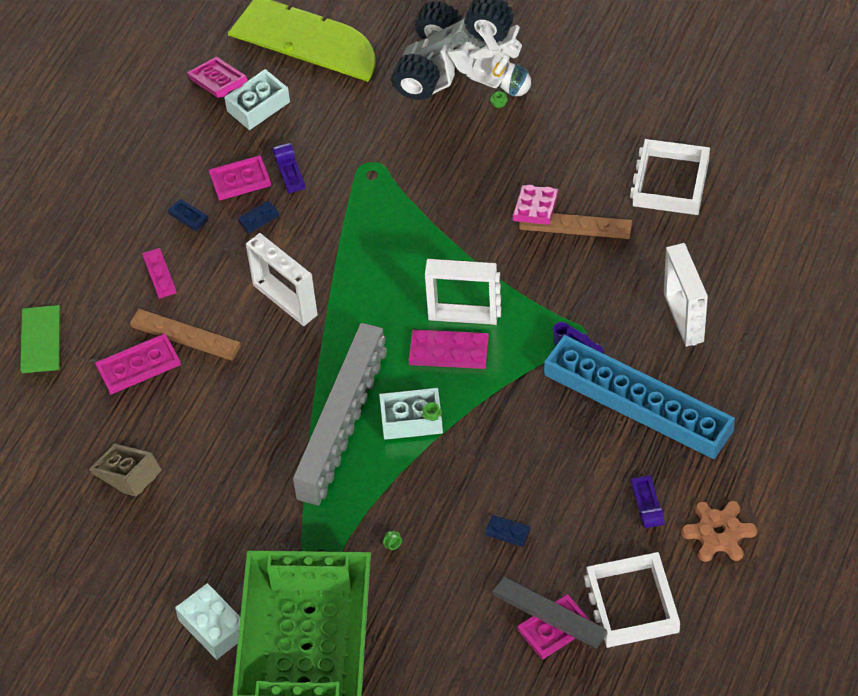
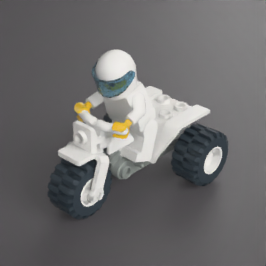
[391,0,531,100]

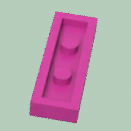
[142,248,176,299]

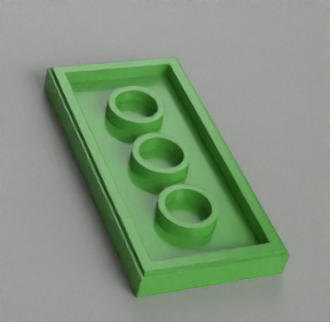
[21,305,61,373]

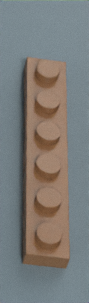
[519,213,632,239]
[130,309,241,361]

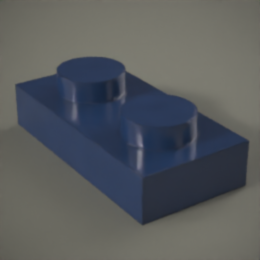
[168,199,208,231]
[238,201,279,233]
[485,515,530,547]

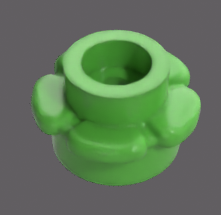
[490,91,508,108]
[422,402,442,421]
[383,531,402,550]

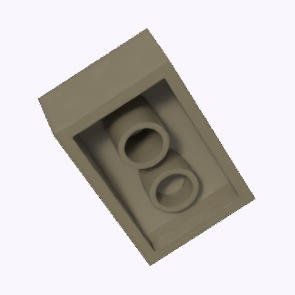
[89,444,162,497]

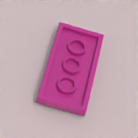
[187,57,248,98]
[409,330,489,369]
[95,334,181,395]

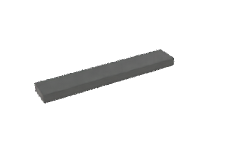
[493,577,608,649]

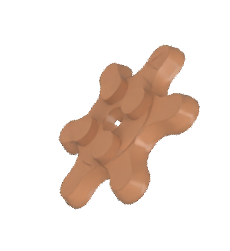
[681,501,757,562]

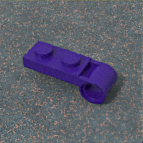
[273,143,306,194]
[553,322,604,354]
[631,475,665,529]

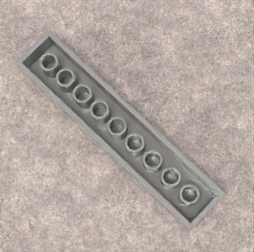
[293,323,387,506]

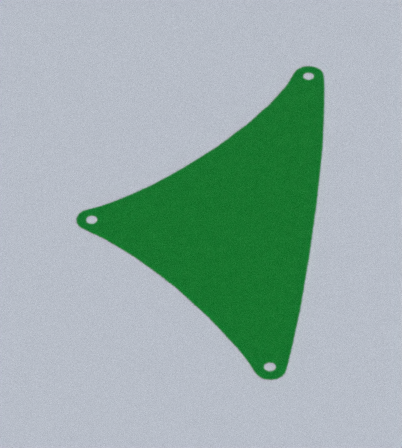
[301,162,587,552]

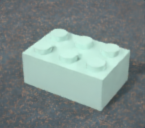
[225,69,290,130]
[379,388,443,440]
[175,583,240,660]

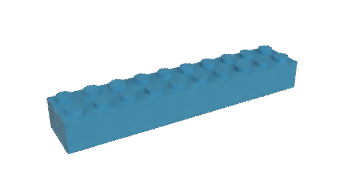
[544,335,735,459]

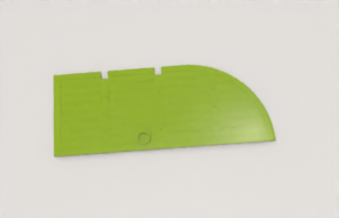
[228,0,376,82]

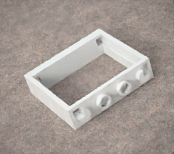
[630,139,710,215]
[246,233,317,326]
[664,243,708,347]
[425,259,502,325]
[583,552,680,648]

